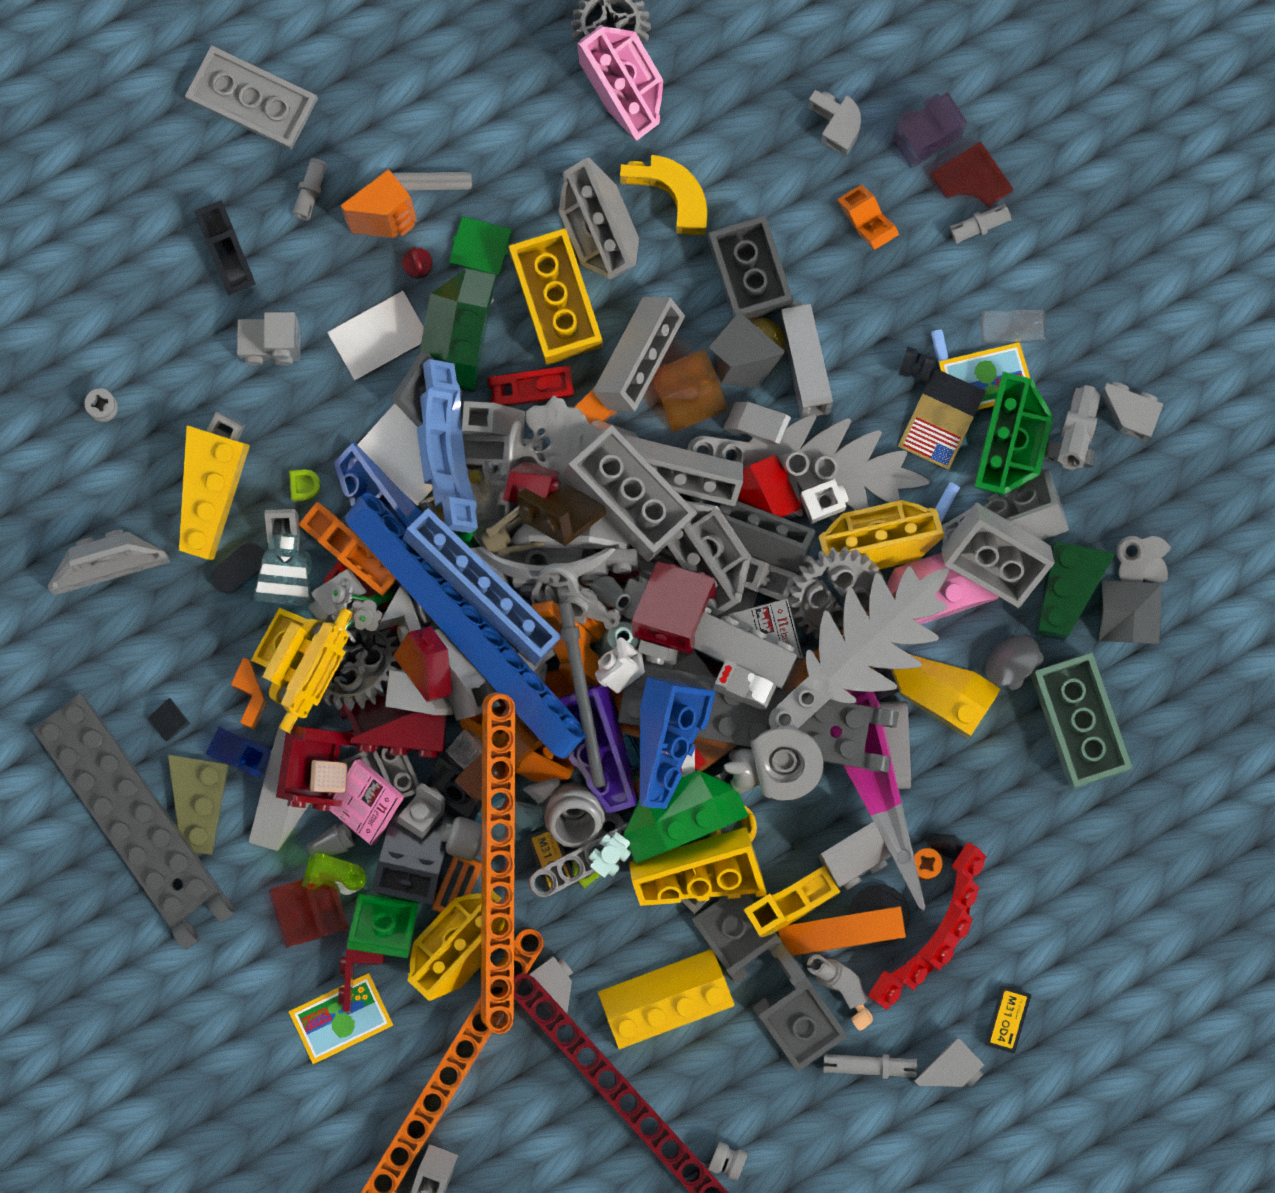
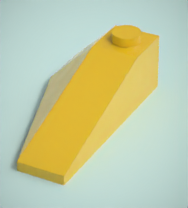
[870,654,1001,740]

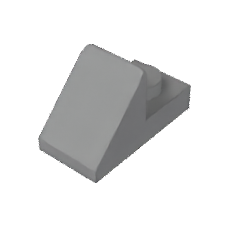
[309,569,367,623]
[376,585,421,643]

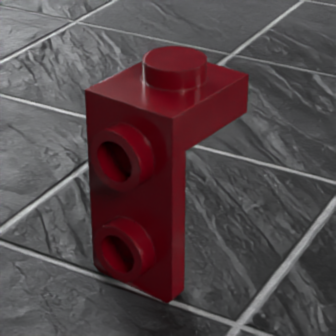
[338,949,385,1013]

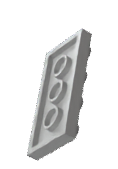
[185,45,318,150]

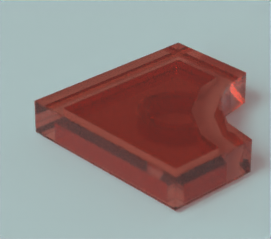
[931,141,1014,208]

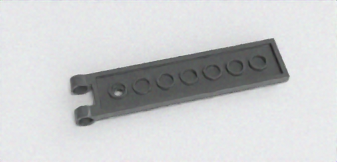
[618,664,899,773]
[33,694,236,950]

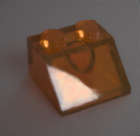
[651,349,728,433]

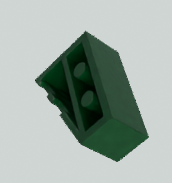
[1035,541,1115,641]

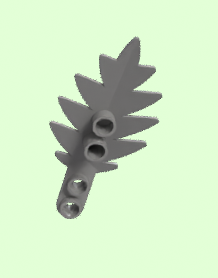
[687,414,930,522]
[769,566,949,729]

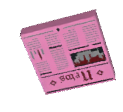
[330,759,404,845]

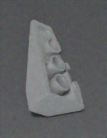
[942,468,1069,545]
[249,723,341,851]

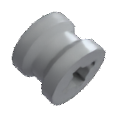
[85,388,118,422]

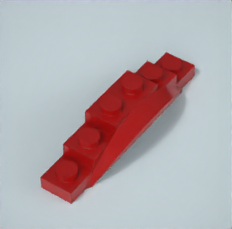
[868,842,987,1010]

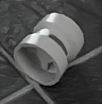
[708,1141,748,1182]

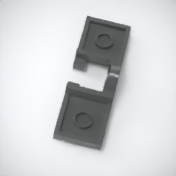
[692,894,848,1072]

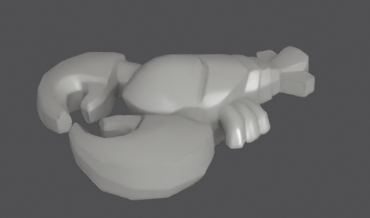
[531,563,622,630]

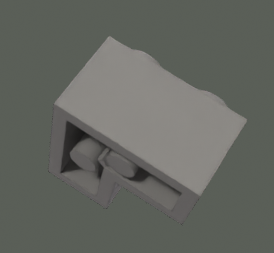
[237,312,301,366]

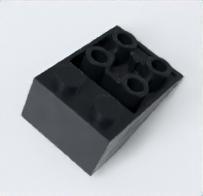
[372,805,455,906]

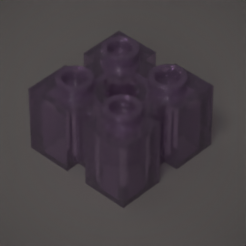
[893,92,967,168]

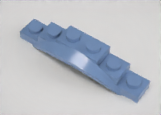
[417,359,478,533]

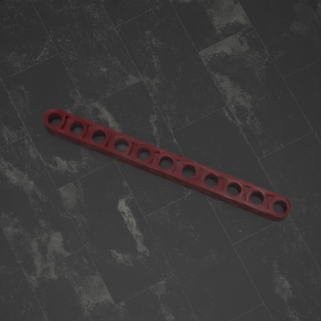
[514,973,729,1193]

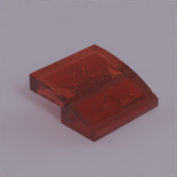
[269,870,349,949]

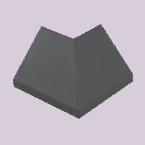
[709,312,785,388]
[1098,581,1162,644]

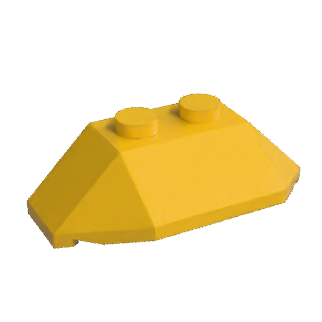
[819,500,944,570]
[407,890,505,1001]

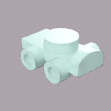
[588,832,631,878]

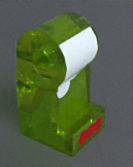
[302,852,366,895]

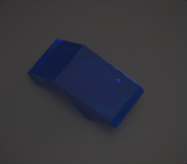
[206,727,272,778]

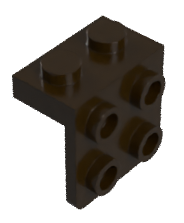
[517,485,606,546]

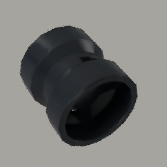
[898,346,936,384]

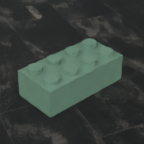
[1031,652,1133,791]

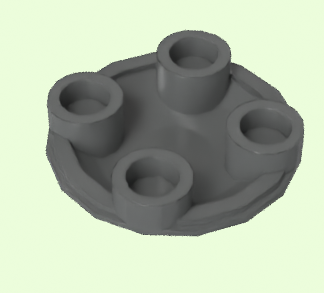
[985,635,1044,690]

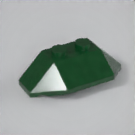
[419,268,496,392]

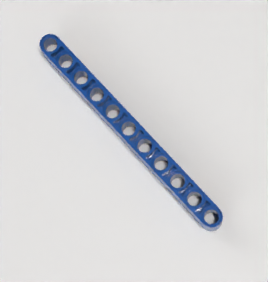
[345,493,586,758]

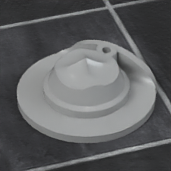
[751,727,823,800]

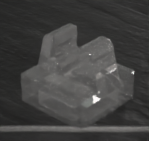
[445,728,482,770]

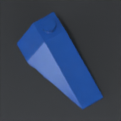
[334,443,422,529]
[640,677,716,809]

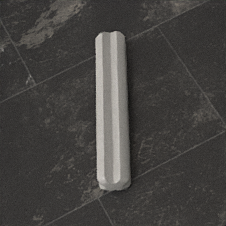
[392,172,472,190]

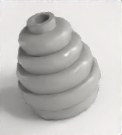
[544,782,605,848]

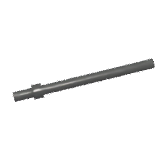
[559,602,606,788]

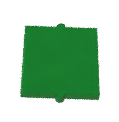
[449,216,512,276]

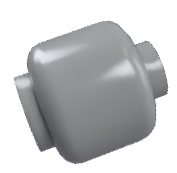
[441,817,482,861]

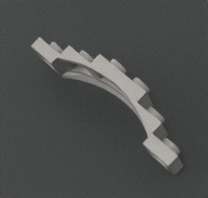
[471,547,639,597]

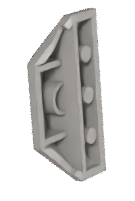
[559,158,639,279]
[667,501,751,617]
[508,517,631,549]
[48,530,170,596]

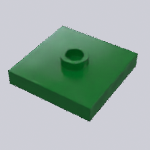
[347,894,419,958]

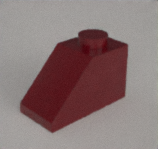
[502,461,561,503]
[393,626,452,702]

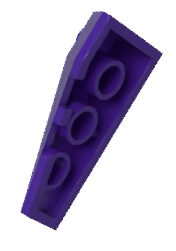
[558,684,637,813]

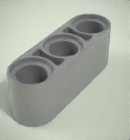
[879,701,911,789]

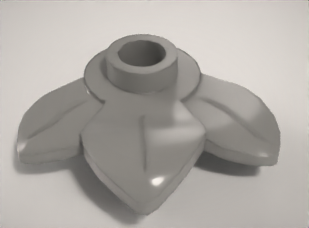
[1117,536,1171,583]

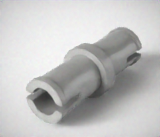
[292,158,328,221]
[949,203,1012,244]

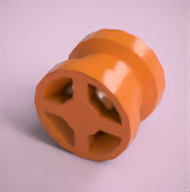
[914,848,942,880]

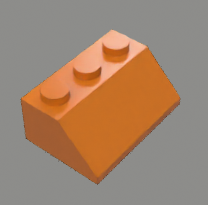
[341,169,417,238]

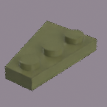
[168,755,229,856]

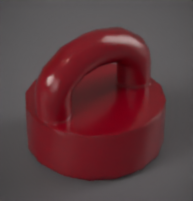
[403,247,433,279]

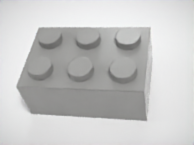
[941,502,1055,608]

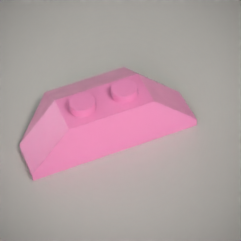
[577,26,663,141]
[887,553,999,625]

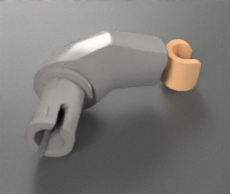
[807,955,873,1030]

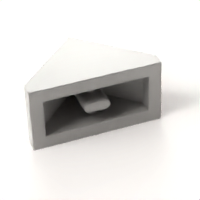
[264,509,300,563]

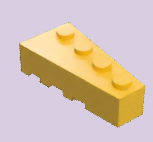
[179,425,250,560]
[628,827,767,906]

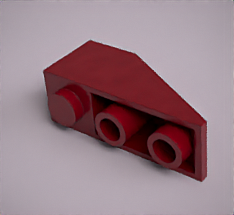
[350,712,448,758]

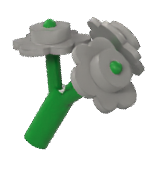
[331,578,393,643]

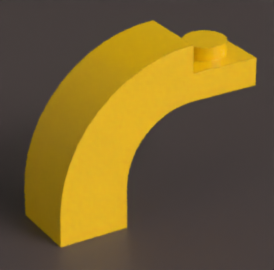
[620,155,707,236]
[744,866,840,937]

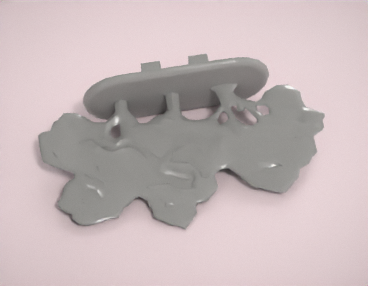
[499,396,601,565]

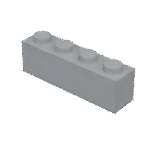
[593,297,685,411]
[625,435,743,507]

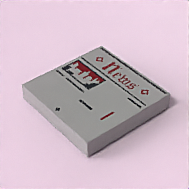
[728,599,803,660]

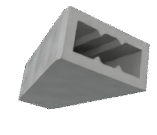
[780,302,833,419]

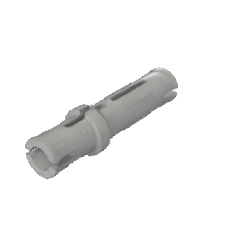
[823,1053,917,1079]

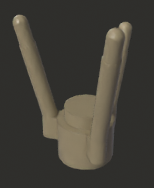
[481,506,545,558]

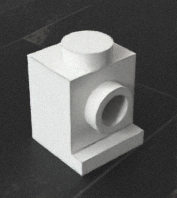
[800,479,849,524]
[595,637,645,693]

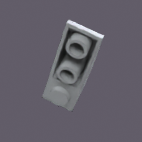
[434,628,500,721]

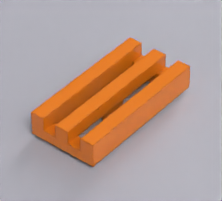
[432,856,482,915]

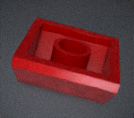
[737,454,802,518]

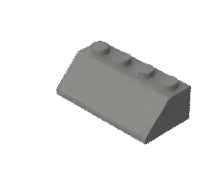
[563,425,697,562]

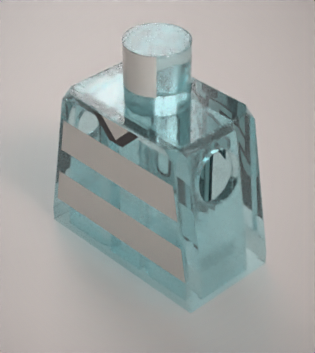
[253,533,314,606]

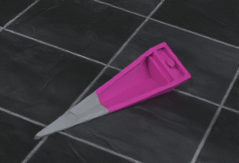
[809,689,925,910]

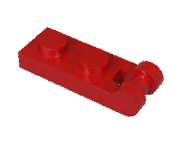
[487,366,574,406]

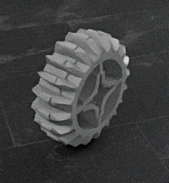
[571,0,651,48]

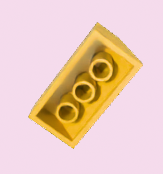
[598,949,735,1050]

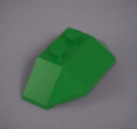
[974,372,1054,495]
[623,770,748,864]

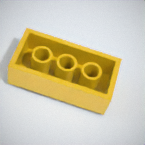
[509,228,603,365]

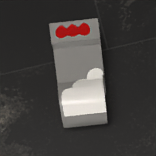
[713,659,776,710]

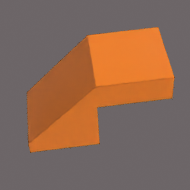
[837,184,899,250]
[231,657,267,730]

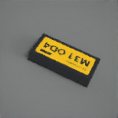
[526,828,576,891]
[984,986,1032,1054]

